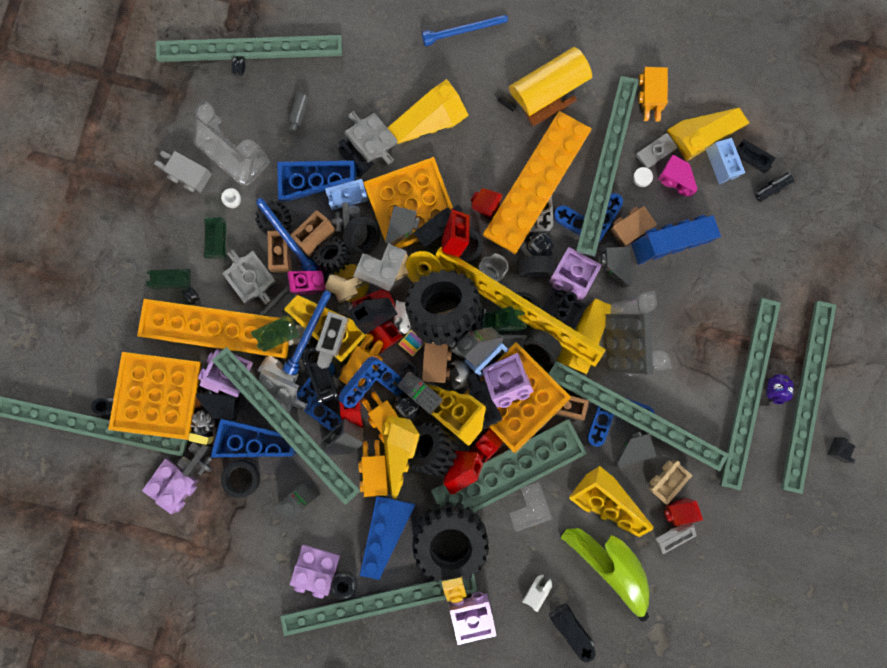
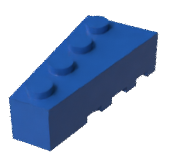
[277,161,357,203]
[631,215,721,265]
[211,419,297,458]
[360,496,416,580]

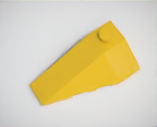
[388,79,468,144]
[666,108,749,162]
[284,295,368,363]
[556,298,613,375]
[425,383,486,446]
[382,416,419,499]
[569,466,653,537]

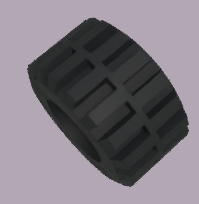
[408,423,458,476]

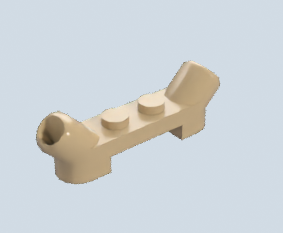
[325,253,409,303]

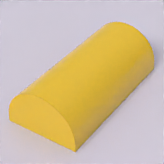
[509,47,592,116]

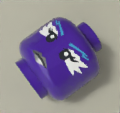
[766,374,794,404]

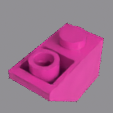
[658,155,697,197]
[287,271,325,295]

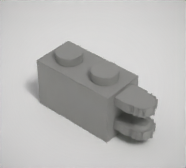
[154,151,212,193]
[316,312,349,369]

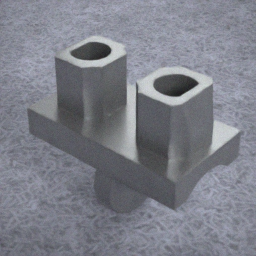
[330,202,361,236]
[177,442,213,477]

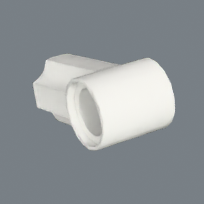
[258,356,299,383]

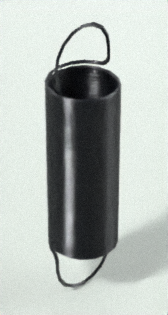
[494,94,520,113]

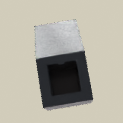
[348,298,398,334]
[196,390,239,420]

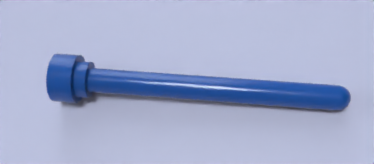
[422,15,508,47]
[256,198,318,271]
[282,291,331,375]

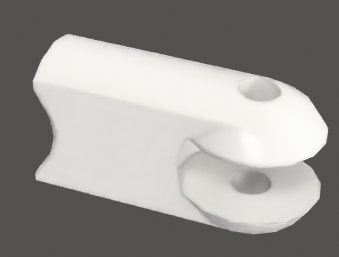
[393,300,411,334]
[522,575,552,612]

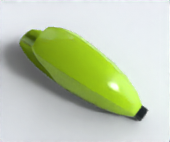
[560,528,650,621]

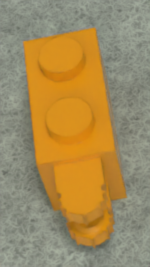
[638,67,668,122]
[339,334,383,391]
[361,391,399,443]
[358,440,389,497]

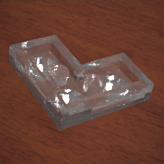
[509,481,552,532]

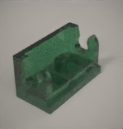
[203,217,227,259]
[146,269,191,289]
[486,306,527,335]
[251,316,299,352]

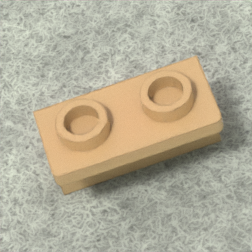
[648,460,692,505]

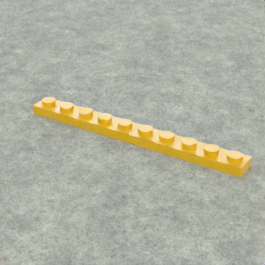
[435,247,606,367]

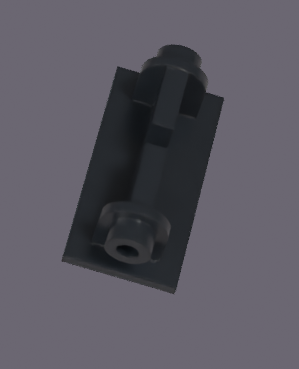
[736,138,776,173]
[337,139,374,177]

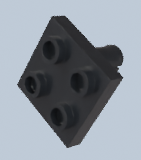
[542,288,587,330]

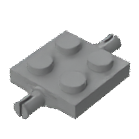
[344,111,398,165]
[222,249,276,305]
[259,369,307,414]

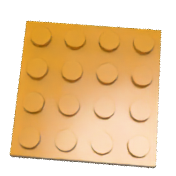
[363,157,453,249]
[463,342,572,453]
[108,352,202,440]

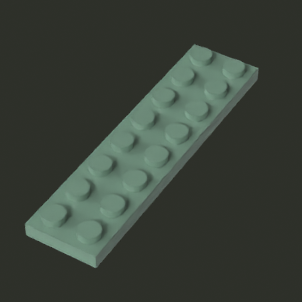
[431,419,587,513]

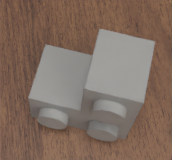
[353,243,407,291]

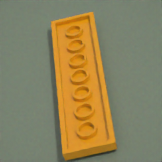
[483,111,592,254]
[137,299,293,359]

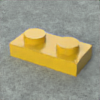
[442,577,467,603]

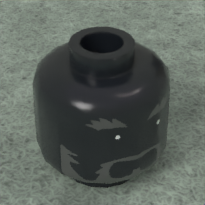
[526,232,554,257]
[392,393,421,420]
[331,571,358,600]

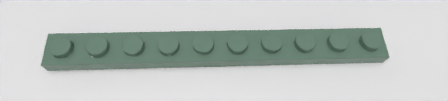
[156,35,343,62]
[576,76,639,256]
[719,298,781,491]
[781,301,837,494]
[212,347,360,505]
[548,361,729,471]
[0,396,188,456]
[280,573,478,636]

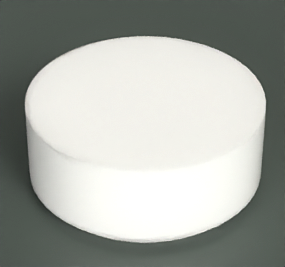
[633,167,653,187]
[221,188,241,208]

